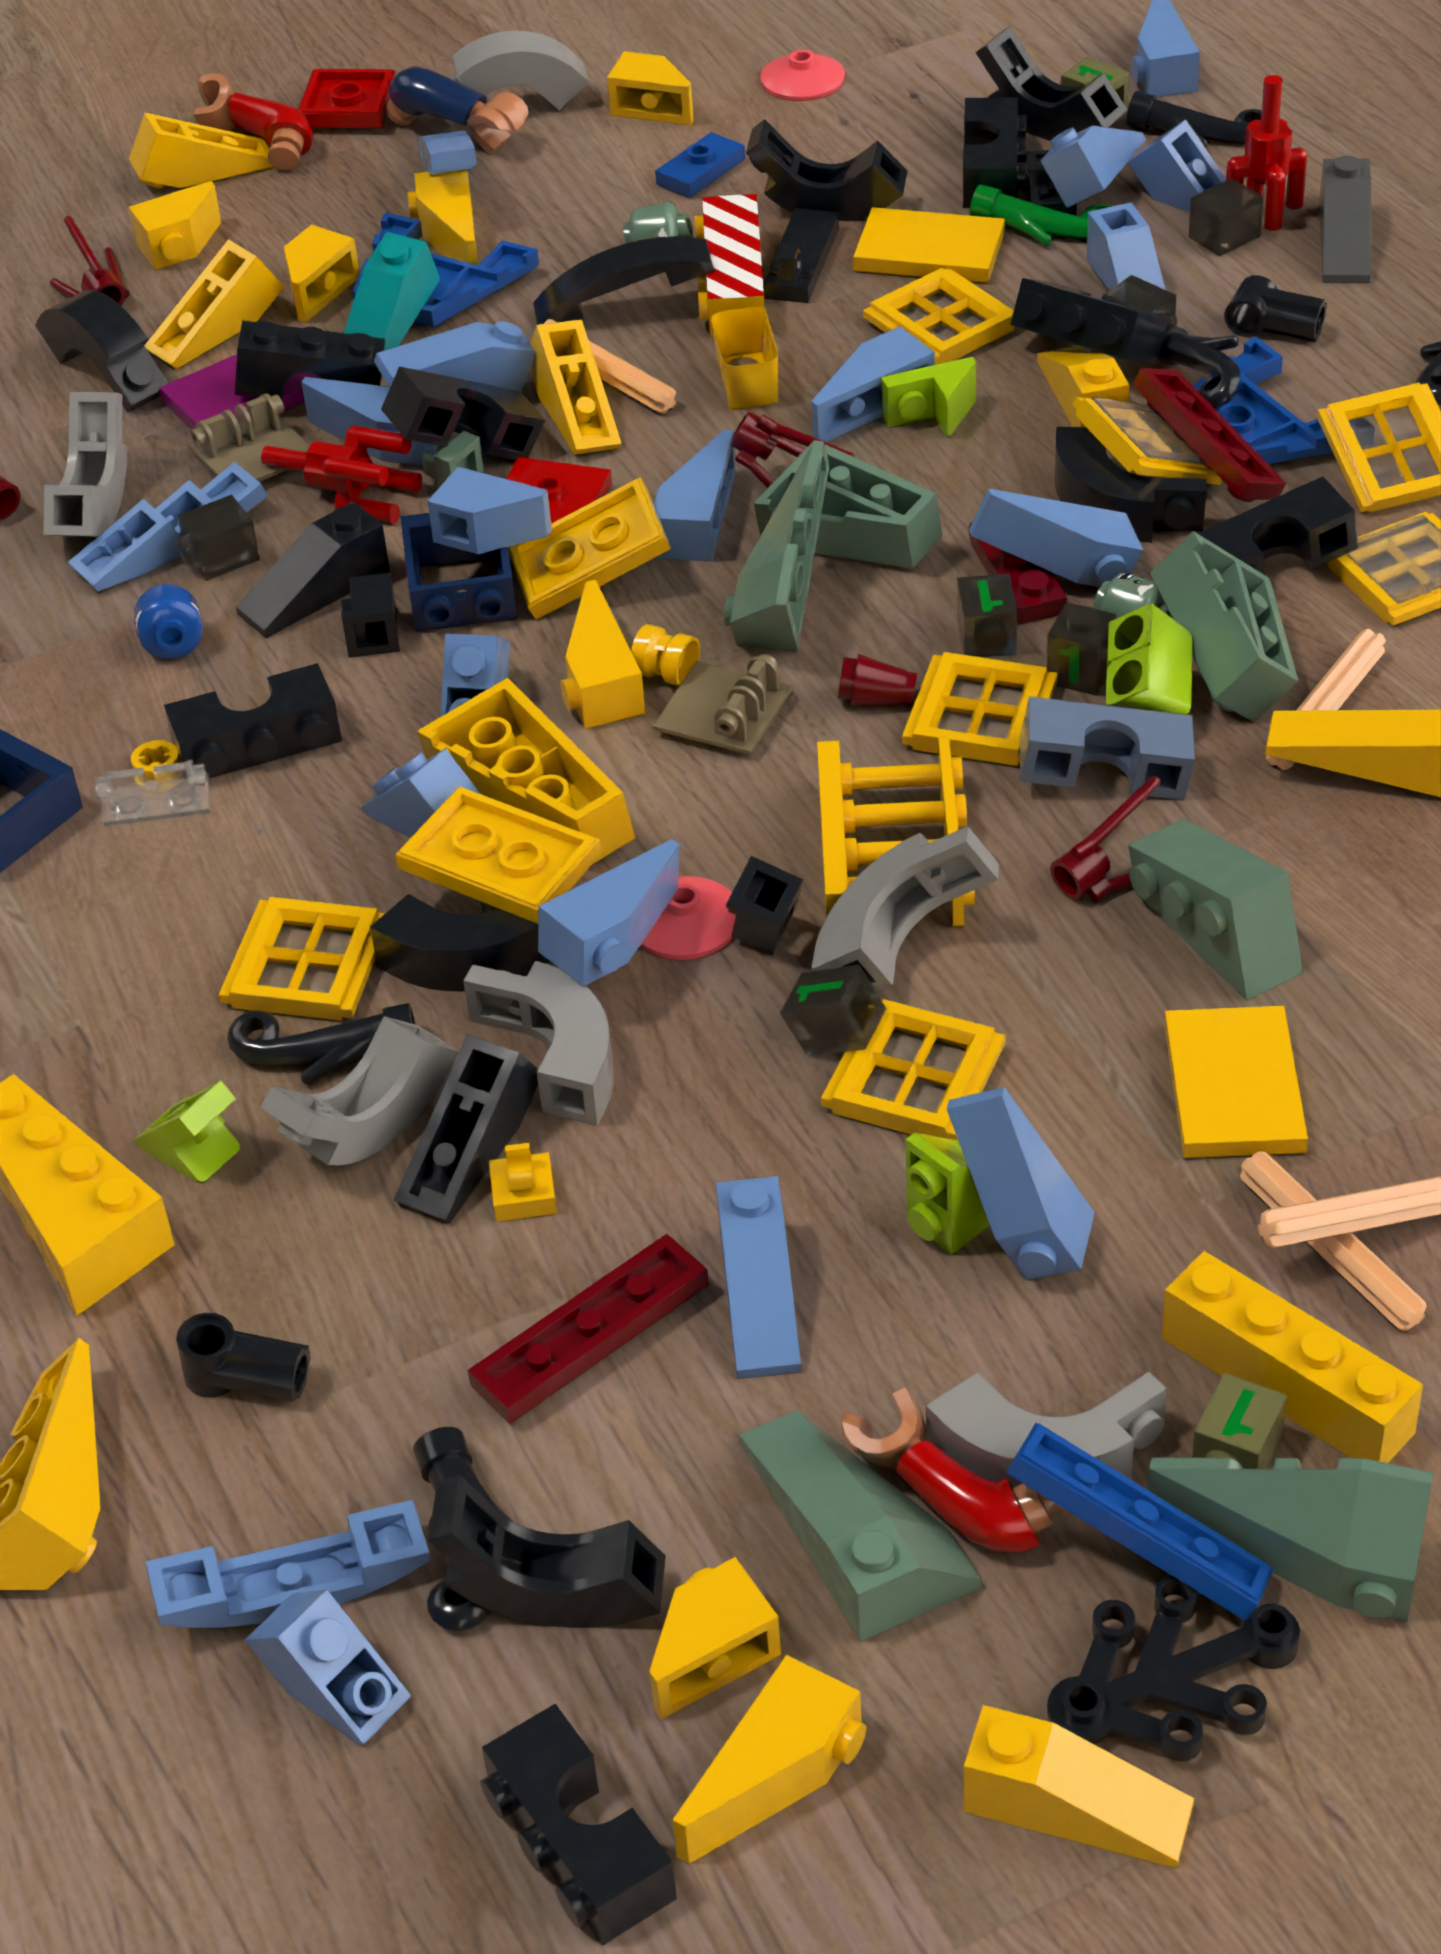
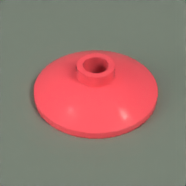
[760,50,845,101]
[640,876,736,960]

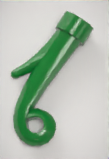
[969,184,1112,247]

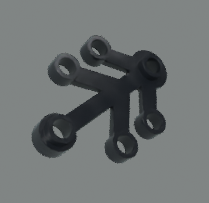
[1047,1575,1300,1762]

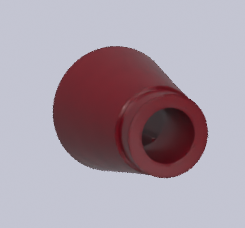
[837,654,917,706]

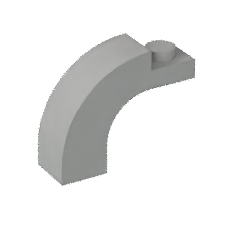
[442,30,590,126]
[43,392,128,537]
[812,826,999,1006]
[463,961,614,1126]
[260,1016,459,1166]
[926,1372,1167,1487]

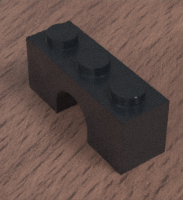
[963,97,1026,208]
[1010,278,1169,364]
[235,320,385,401]
[381,366,545,460]
[1197,476,1358,575]
[164,663,342,784]
[480,1703,677,1946]

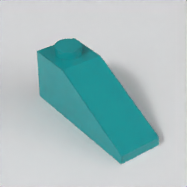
[344,232,440,351]

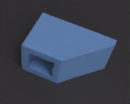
[1087,202,1166,307]
[427,467,552,554]
[440,633,511,717]
[361,748,481,838]
[245,1590,411,1745]

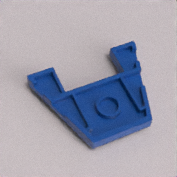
[352,212,539,327]
[1193,336,1375,464]

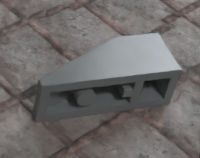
[1319,156,1371,283]

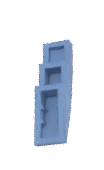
[416,131,477,175]
[68,461,268,592]

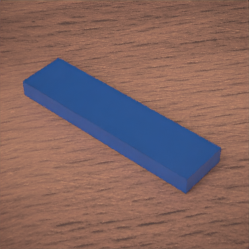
[1006,1422,1274,1621]

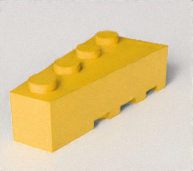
[417,678,636,865]
[0,1074,175,1316]

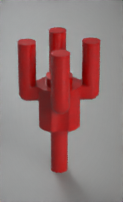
[1224,75,1308,231]
[261,426,422,524]

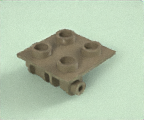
[187,393,310,482]
[653,654,793,755]

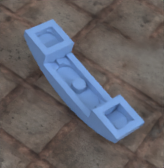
[145,1500,430,1628]

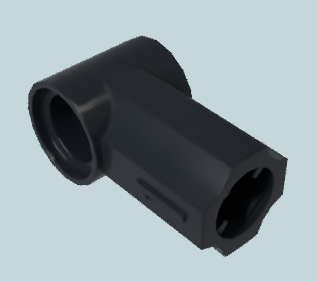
[1224,275,1327,342]
[176,1313,311,1402]

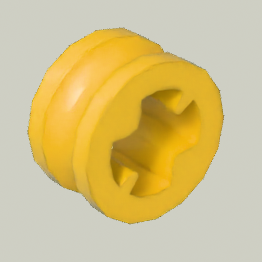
[131,740,183,791]

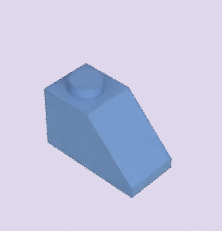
[1128,120,1226,218]

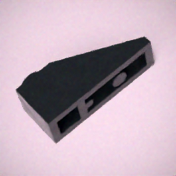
[236,502,390,638]
[394,1034,538,1223]

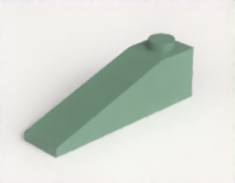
[724,441,829,651]
[739,1410,982,1642]
[1148,1458,1434,1621]

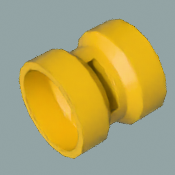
[631,623,701,686]

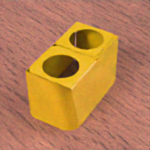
[711,306,778,410]

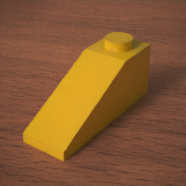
[129,112,274,188]
[407,170,478,265]
[144,239,285,370]
[530,320,622,455]
[1037,346,1129,428]
[560,580,646,729]
[673,1655,867,1864]
[964,1705,1194,1869]

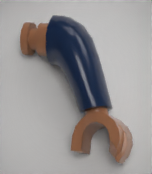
[386,66,529,155]

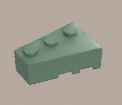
[754,440,943,568]
[1150,531,1299,722]
[1128,818,1303,1001]

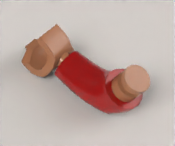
[194,73,313,171]
[841,1387,1072,1553]

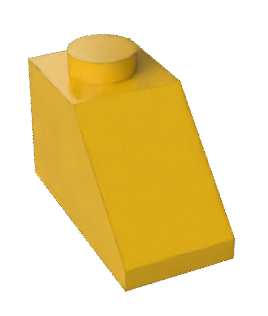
[607,51,694,125]
[128,181,222,270]
[284,224,360,323]
[649,1557,781,1720]

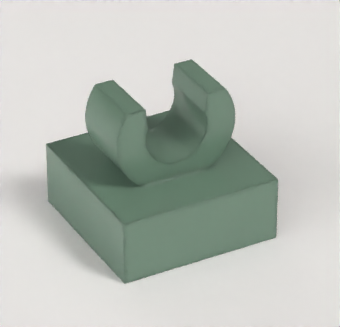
[422,431,484,489]

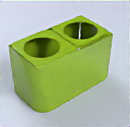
[1106,603,1192,715]

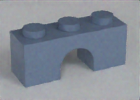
[1020,696,1195,800]

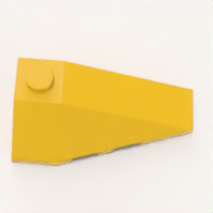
[1264,710,1441,797]
[0,1338,101,1590]

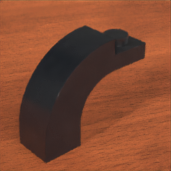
[975,26,1128,141]
[746,119,908,221]
[35,290,168,412]
[1055,426,1206,543]
[370,889,571,991]
[428,1475,666,1628]

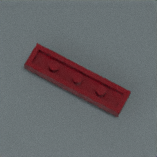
[1133,368,1286,502]
[468,1234,709,1424]

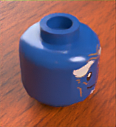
[133,584,203,660]

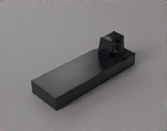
[763,208,839,303]

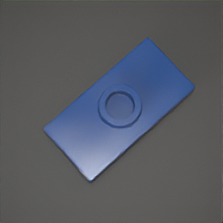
[655,132,745,198]

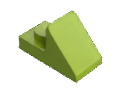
[881,357,976,437]
[133,1080,240,1183]

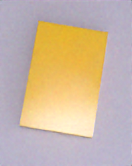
[853,207,1005,283]
[507,477,671,620]
[395,786,602,924]
[1164,1006,1308,1158]

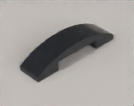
[533,236,715,325]

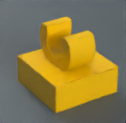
[489,1143,557,1222]

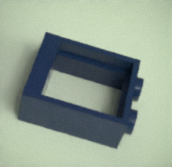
[400,513,517,632]
[0,729,83,873]

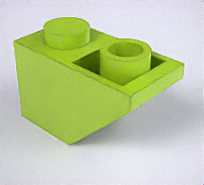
[905,1133,990,1255]

